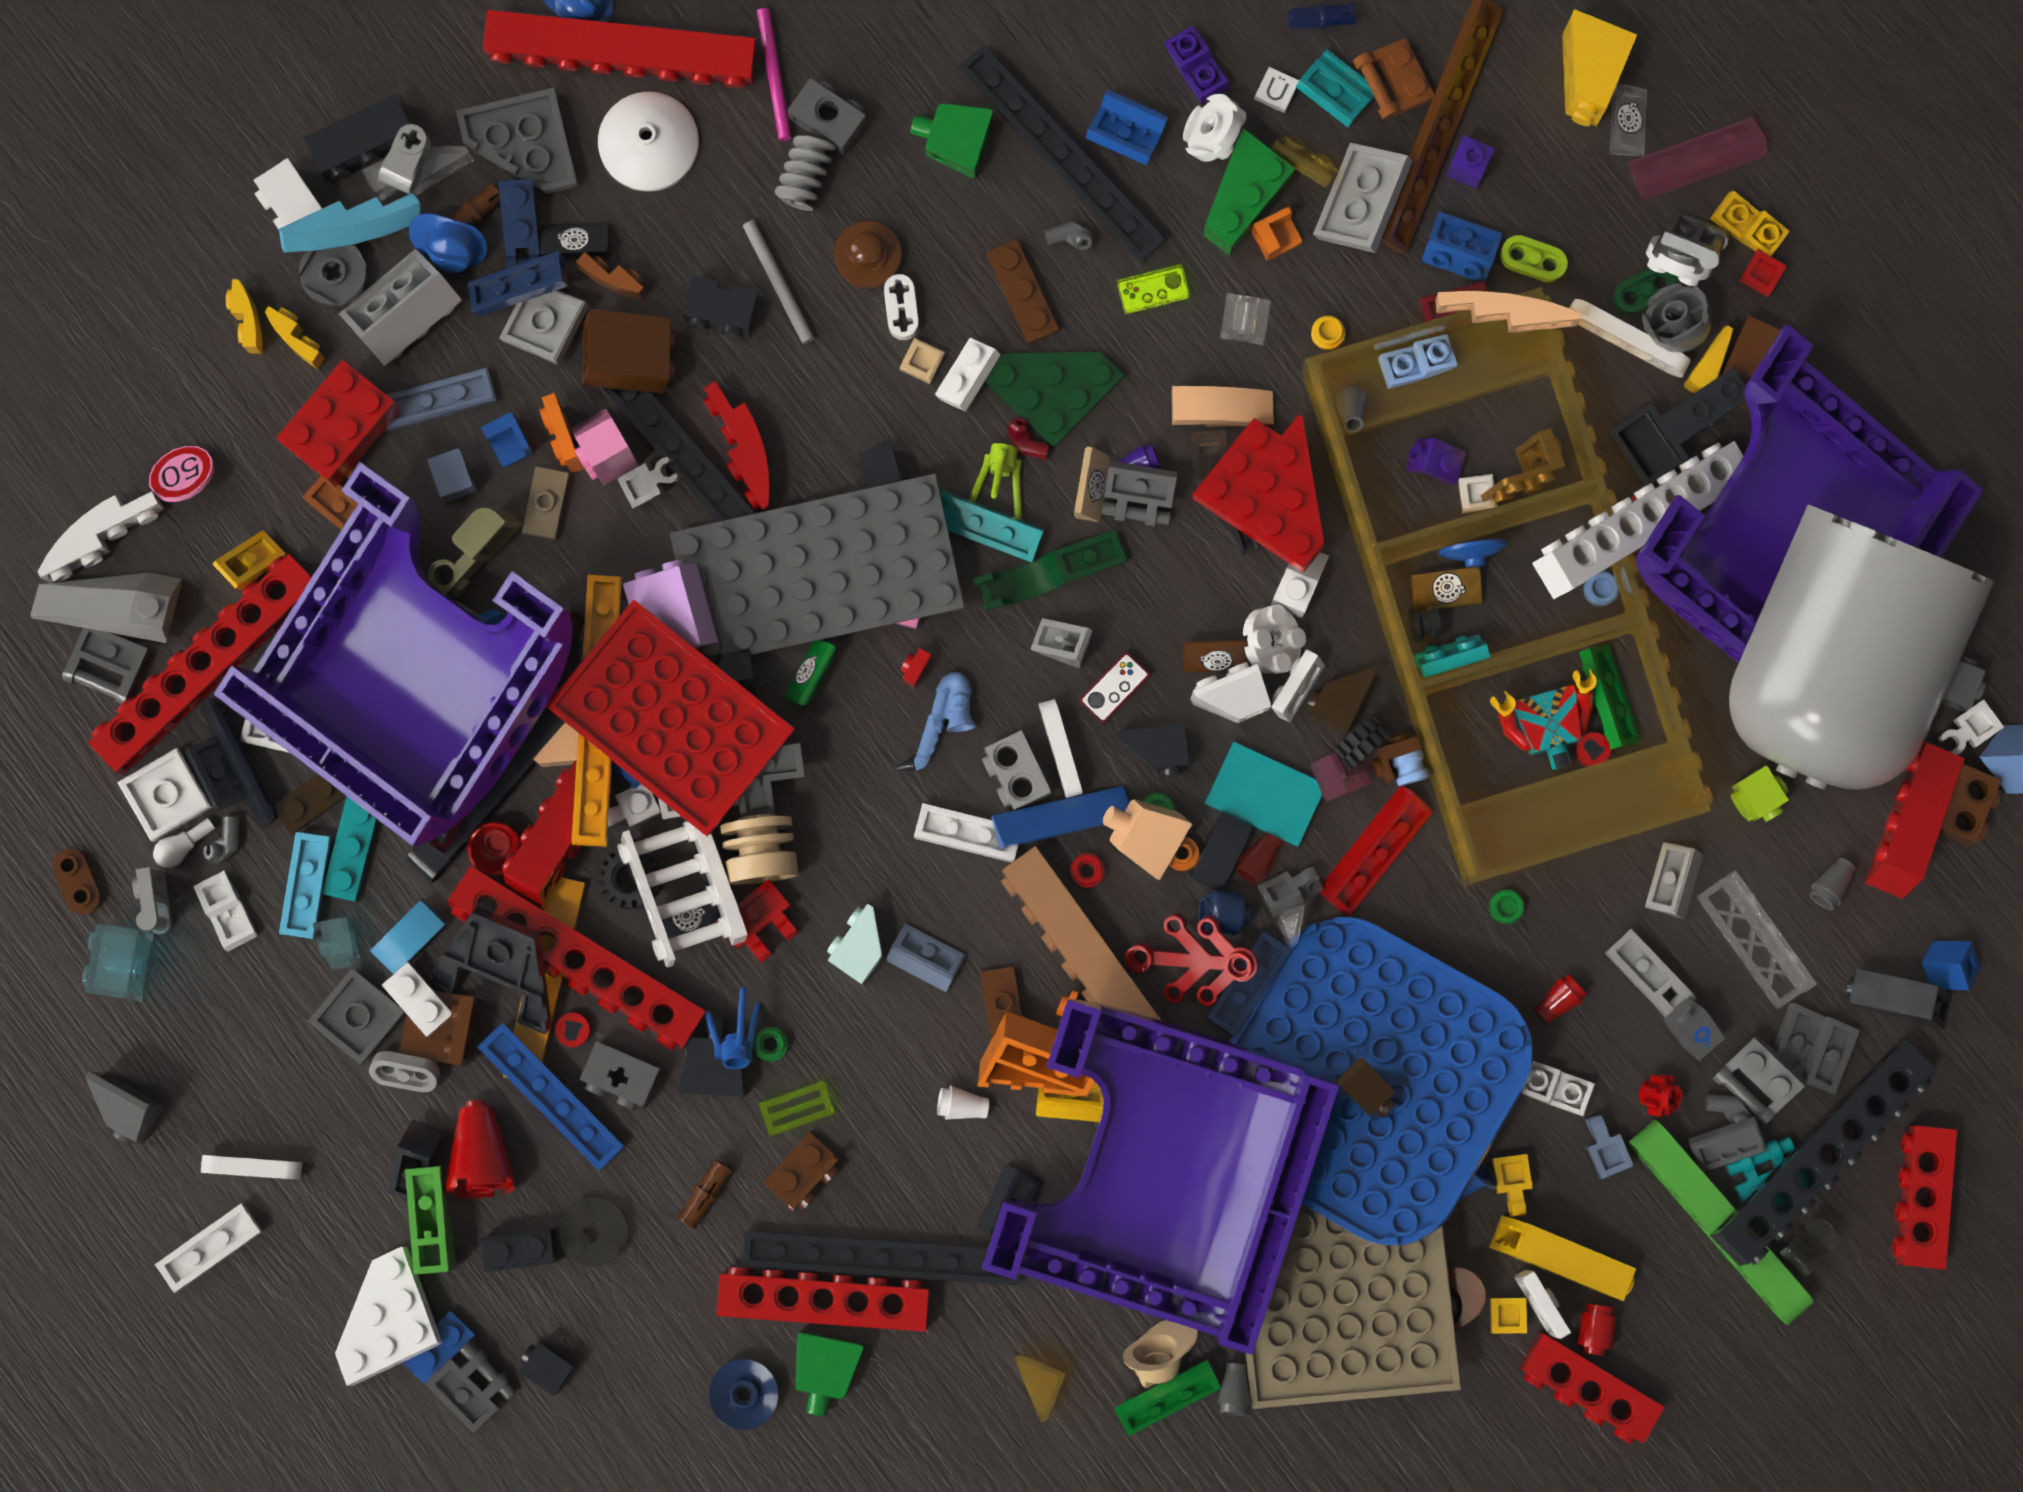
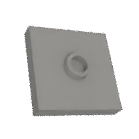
[499,290,589,365]

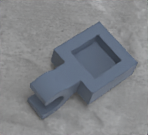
[1585,1114,1634,1179]

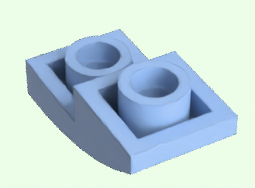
[1378,334,1458,390]

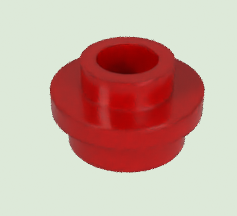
[1070,853,1105,888]

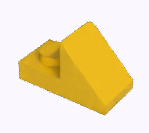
[213,530,286,590]

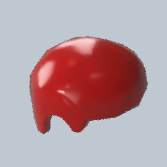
[467,820,522,876]

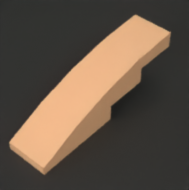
[1435,291,1581,333]

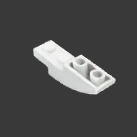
[38,491,165,583]

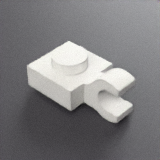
[608,784,661,828]

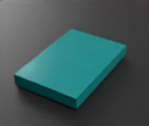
[1204,742,1327,848]

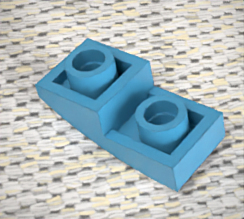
[370,898,447,974]

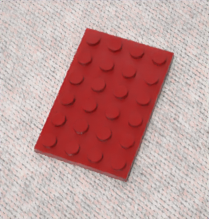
[546,599,795,838]

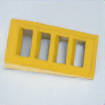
[1684,325,1733,394]

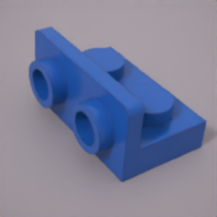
[1421,211,1502,282]

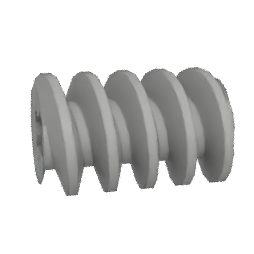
[775,135,836,211]

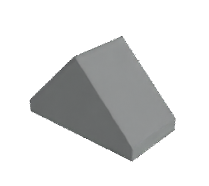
[1030,618,1092,669]

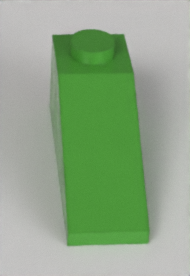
[405,1166,456,1275]

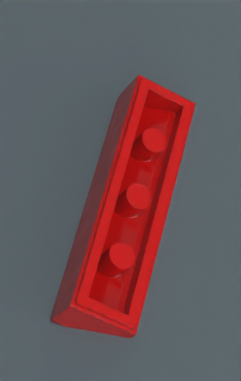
[1318,786,1434,917]

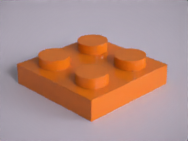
[539,393,585,474]

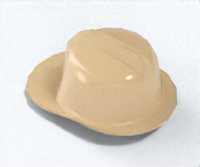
[1123,1320,1198,1388]

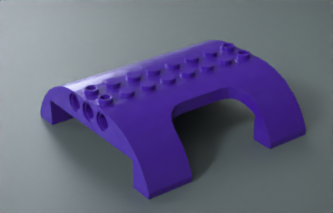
[1636,325,1983,663]
[214,462,572,847]
[982,999,1339,1355]

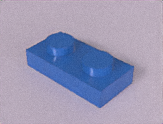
[402,1310,477,1384]

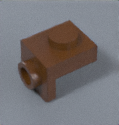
[1371,733,1421,784]

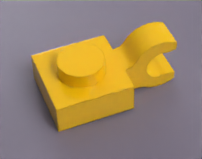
[1491,1154,1533,1217]

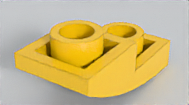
[1710,191,1790,256]
[226,279,263,354]
[265,306,325,369]

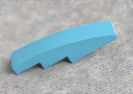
[279,193,420,252]

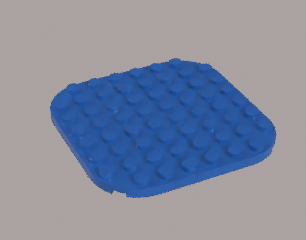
[1230,917,1534,1246]

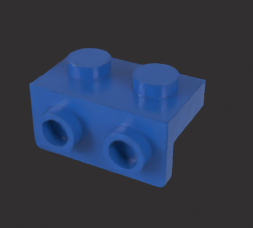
[1086,90,1168,166]

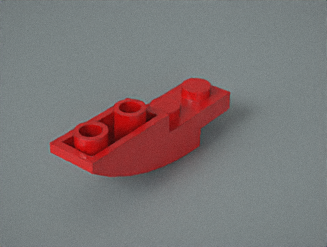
[703,381,772,512]

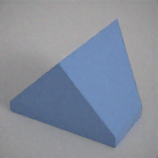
[1980,725,2023,794]

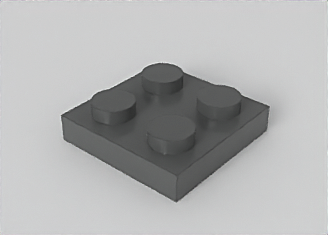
[307,968,406,1066]

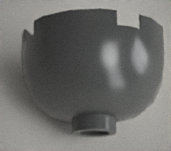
[1642,283,1713,353]

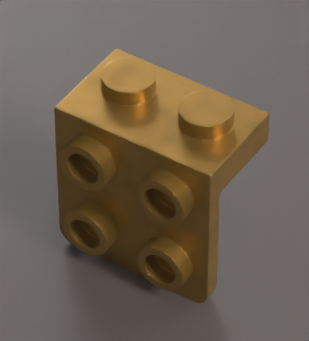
[1481,428,1565,504]

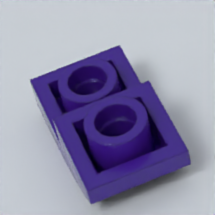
[1164,25,1230,104]

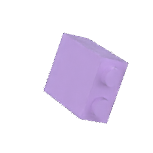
[623,559,718,649]

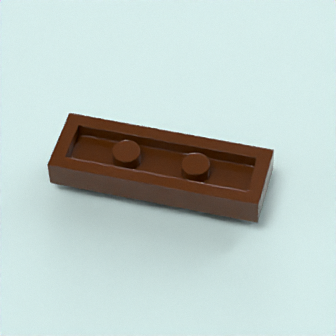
[986,239,1059,346]

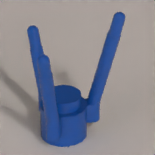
[705,987,761,1069]

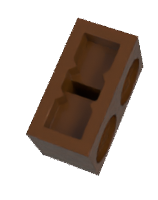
[1939,764,2002,846]

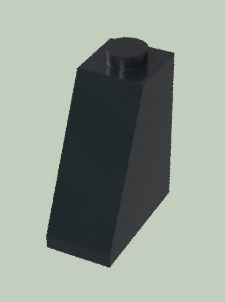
[1847,969,1952,1029]

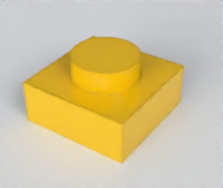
[1490,1298,1527,1334]

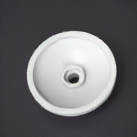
[598,92,699,192]

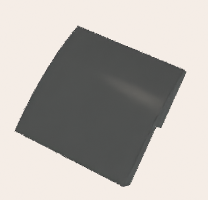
[1772,1003,1860,1094]

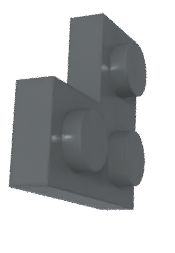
[738,741,805,817]

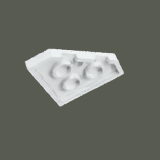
[335,1246,442,1386]

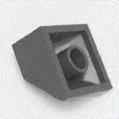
[85,1071,164,1145]

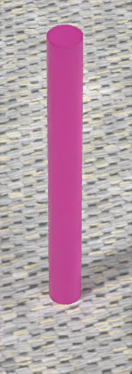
[757,8,792,141]

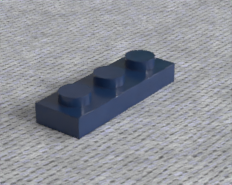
[468,251,568,317]
[1206,931,1292,1036]

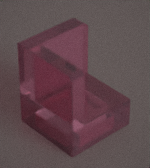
[1310,753,1370,802]

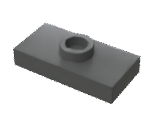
[1688,1117,1767,1173]

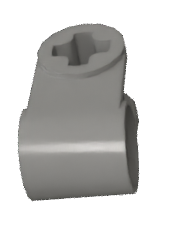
[378,124,431,194]

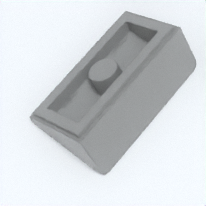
[1645,842,1703,919]

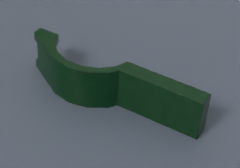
[973,530,1127,612]

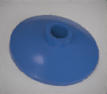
[1439,539,1508,568]

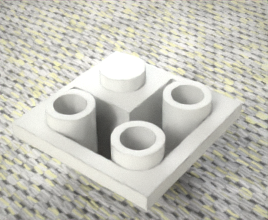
[1191,662,1271,723]

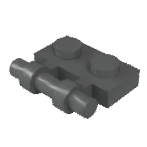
[1101,461,1177,527]
[425,1341,516,1433]

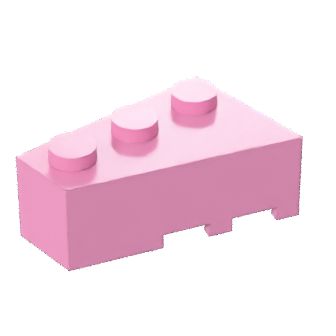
[571,408,639,486]

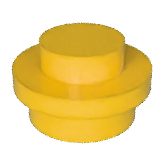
[1311,316,1345,350]

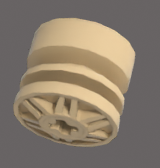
[720,814,799,885]

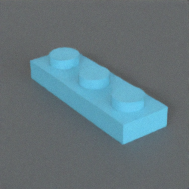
[279,832,332,939]

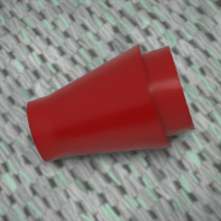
[1535,973,1587,1023]

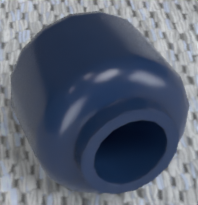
[1198,889,1251,936]

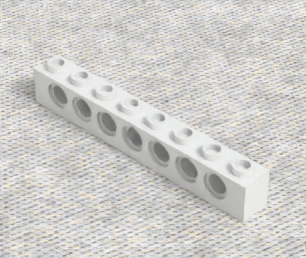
[1532,441,1743,599]

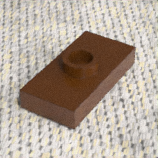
[980,966,1022,1040]

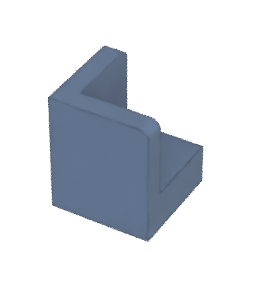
[427,449,477,503]

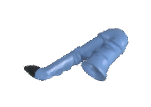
[897,672,976,771]

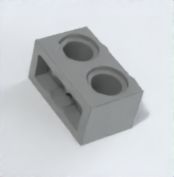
[982,730,1051,811]

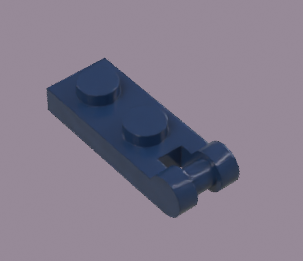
[498,179,541,269]

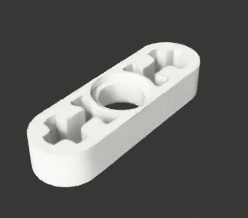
[1038,699,1083,798]
[201,1155,303,1180]

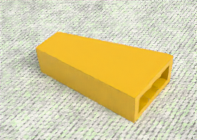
[1489,1215,1636,1301]

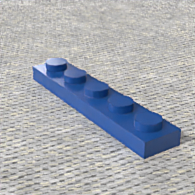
[478,1023,624,1170]

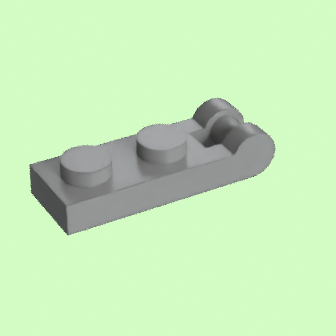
[1605,929,1697,1018]

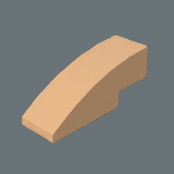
[1172,386,1274,427]

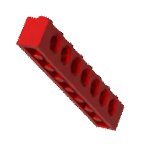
[88,554,312,776]
[448,866,706,1051]

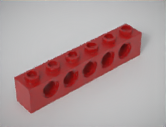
[716,1267,930,1332]

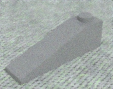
[30,572,183,643]

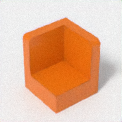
[1252,207,1302,261]

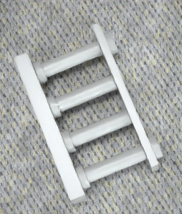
[617,821,748,968]

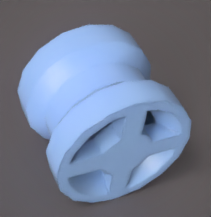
[1390,750,1431,787]

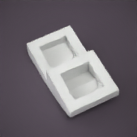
[193,871,258,952]

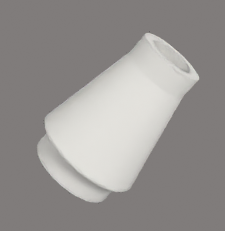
[937,1085,989,1120]

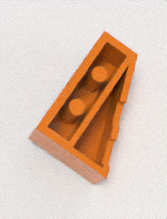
[978,1011,1095,1097]

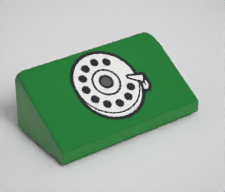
[784,640,837,710]

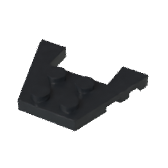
[425,907,551,1035]

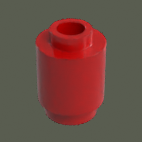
[1577,1303,1616,1356]

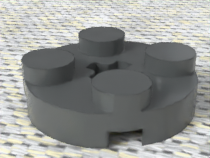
[299,245,369,308]

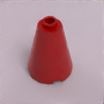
[445,1100,515,1199]

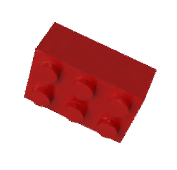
[276,360,401,487]

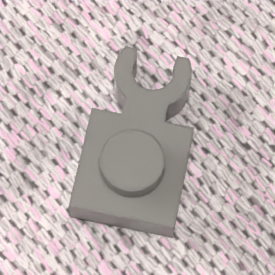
[617,457,682,509]

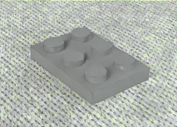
[1313,143,1413,253]

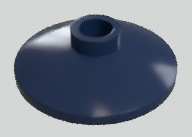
[708,1359,779,1430]

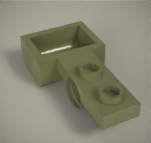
[428,508,523,599]

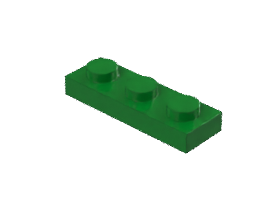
[1579,644,1641,750]
[1114,1360,1221,1437]

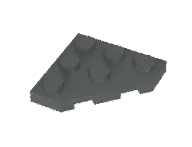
[456,87,578,194]

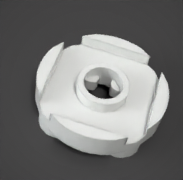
[1183,94,1246,162]
[1646,235,1712,286]
[1243,604,1306,674]

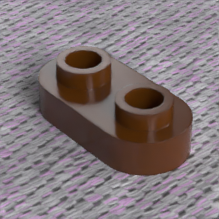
[52,849,103,915]

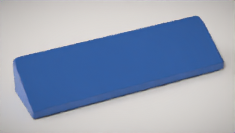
[991,786,1130,850]

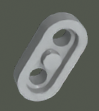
[369,1051,440,1092]

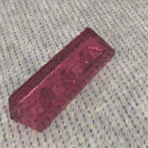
[1627,117,1767,200]

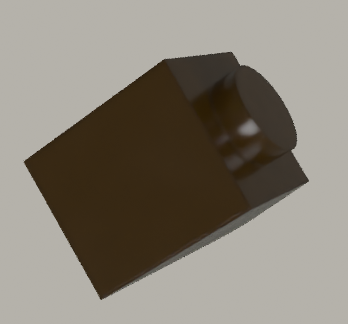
[1306,668,1377,736]
[1336,1057,1400,1122]

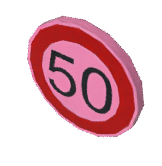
[149,446,214,502]

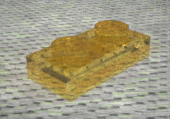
[1271,134,1339,188]

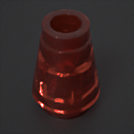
[1235,833,1282,885]

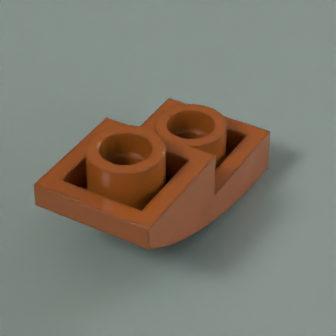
[576,252,647,300]

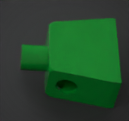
[910,103,993,179]
[796,1331,865,1417]

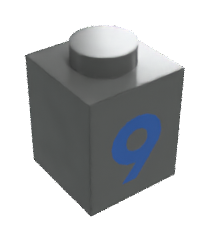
[1663,998,1725,1061]

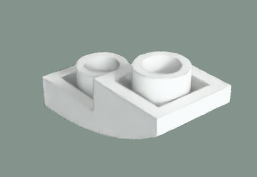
[1522,1061,1596,1117]

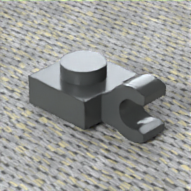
[1257,867,1323,917]

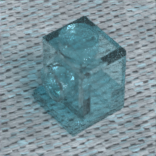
[313,917,360,970]

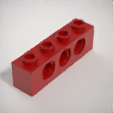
[1892,1125,1957,1270]
[1518,1332,1665,1445]

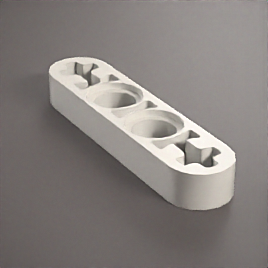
[1570,299,1691,377]

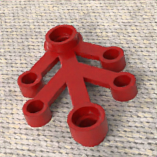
[1125,913,1258,1006]

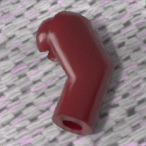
[1007,417,1050,460]

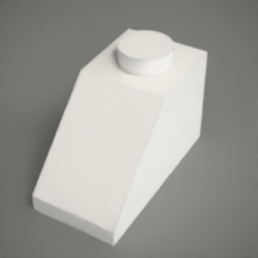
[1271,552,1329,618]

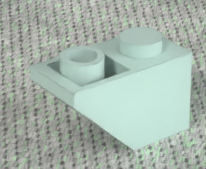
[827,904,883,985]

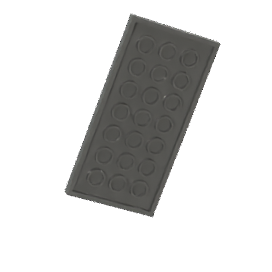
[670,474,965,663]

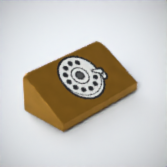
[1410,567,1482,610]

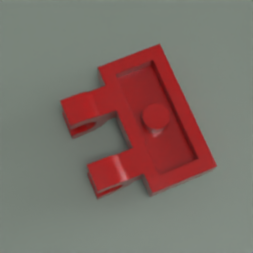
[715,879,799,963]

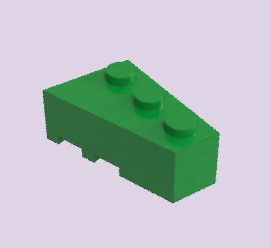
[1203,127,1295,256]

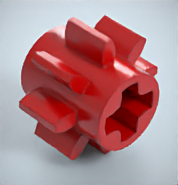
[1639,1074,1683,1117]

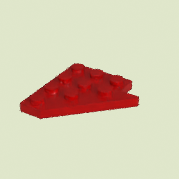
[1193,415,1324,573]

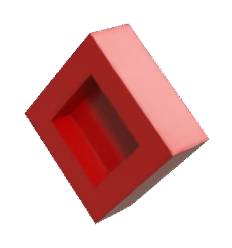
[1738,249,1787,298]
[900,648,932,688]

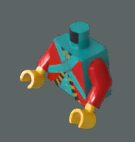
[1490,669,1597,770]

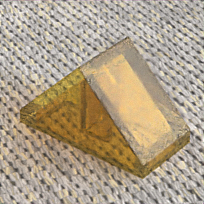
[1014,1353,1066,1423]

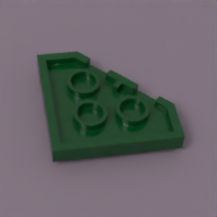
[984,352,1124,449]

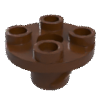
[834,221,902,289]

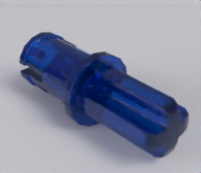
[1287,3,1356,30]

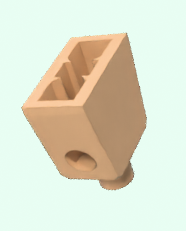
[1103,799,1192,880]

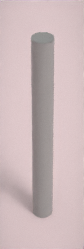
[743,220,815,344]

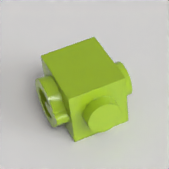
[1731,765,1789,822]

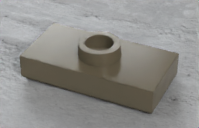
[522,466,570,540]

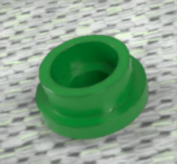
[753,1027,788,1062]

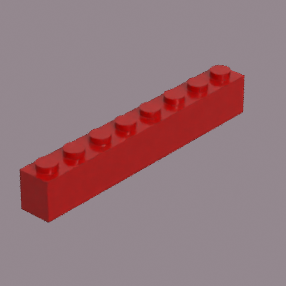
[483,10,758,89]

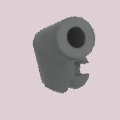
[1043,221,1094,251]
[203,817,240,864]
[1705,1094,1752,1124]

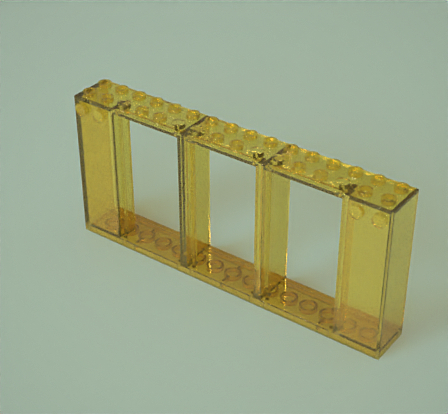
[1302,287,1713,888]

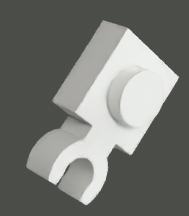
[1938,699,2004,755]

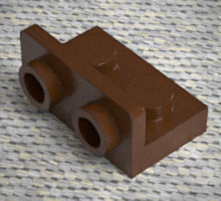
[763,1132,841,1211]

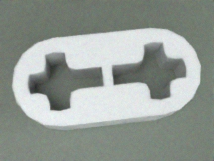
[884,274,919,340]

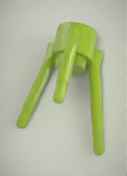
[969,443,1022,520]

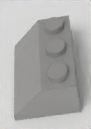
[339,248,462,366]

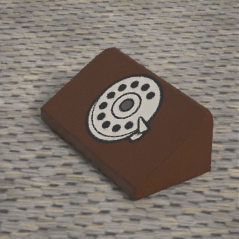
[1182,640,1252,673]

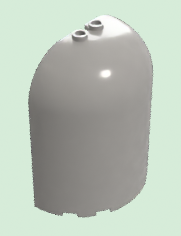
[1729,505,1995,790]

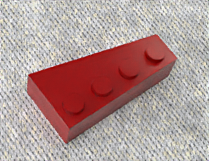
[1864,742,1965,899]
[502,761,612,911]

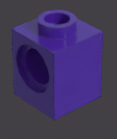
[1446,135,1494,189]

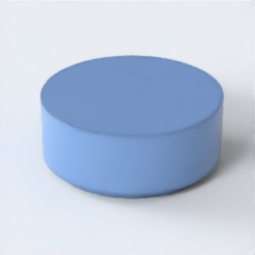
[1583,571,1619,607]

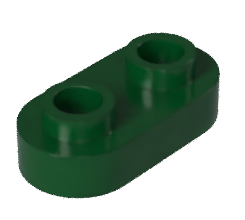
[1613,268,1679,315]

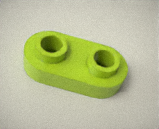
[1500,235,1568,283]

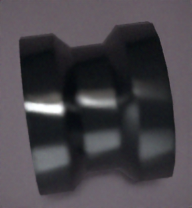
[1408,605,1442,642]

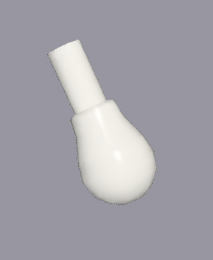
[153,818,215,868]

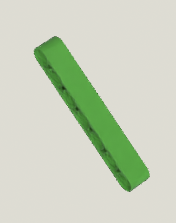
[1628,1119,1814,1326]

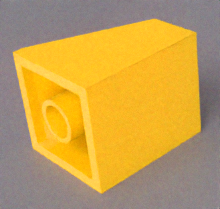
[1562,9,1637,127]

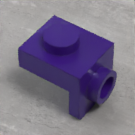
[1407,438,1466,485]

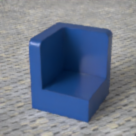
[481,412,534,468]
[1921,941,1980,990]

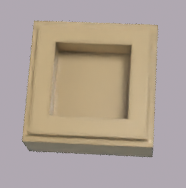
[900,338,945,384]

